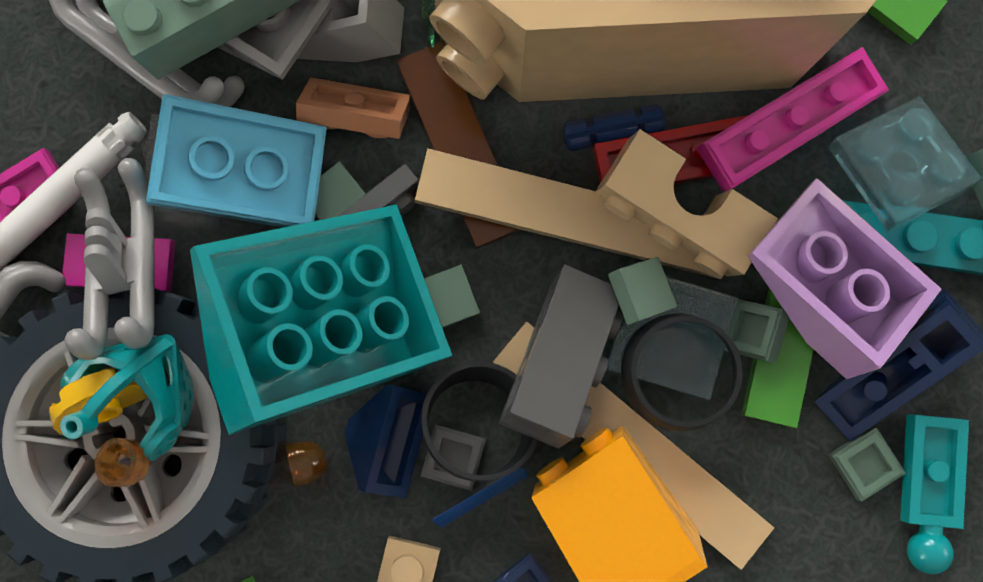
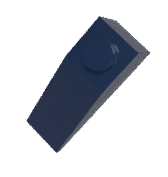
[814,289,983,441]

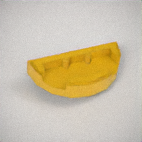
[49,368,168,435]

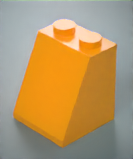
[531,425,708,582]

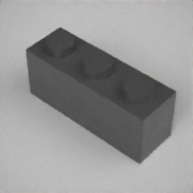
[498,264,624,449]

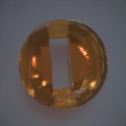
[95,438,151,487]
[286,441,327,487]

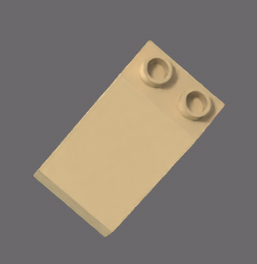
[429,0,876,102]

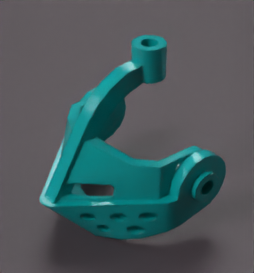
[60,334,194,461]

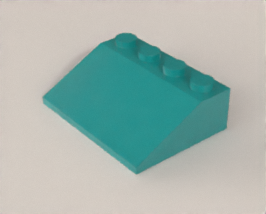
[190,204,452,435]

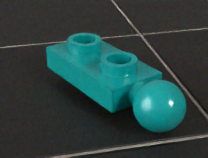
[900,414,969,574]

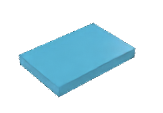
[146,94,327,227]

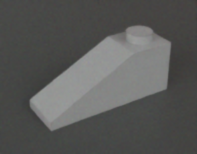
[297,0,404,62]

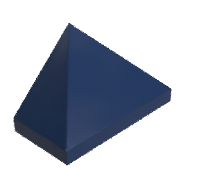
[344,384,427,498]

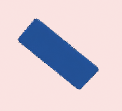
[432,467,528,528]

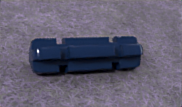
[563,103,665,151]

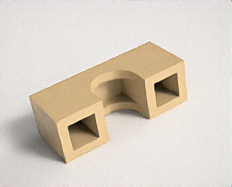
[595,129,778,279]

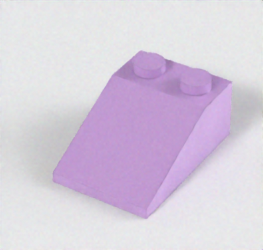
[748,178,942,379]

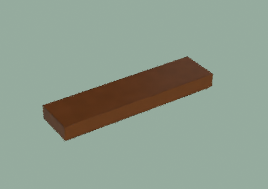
[396,41,521,249]

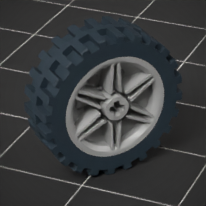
[0,289,286,582]

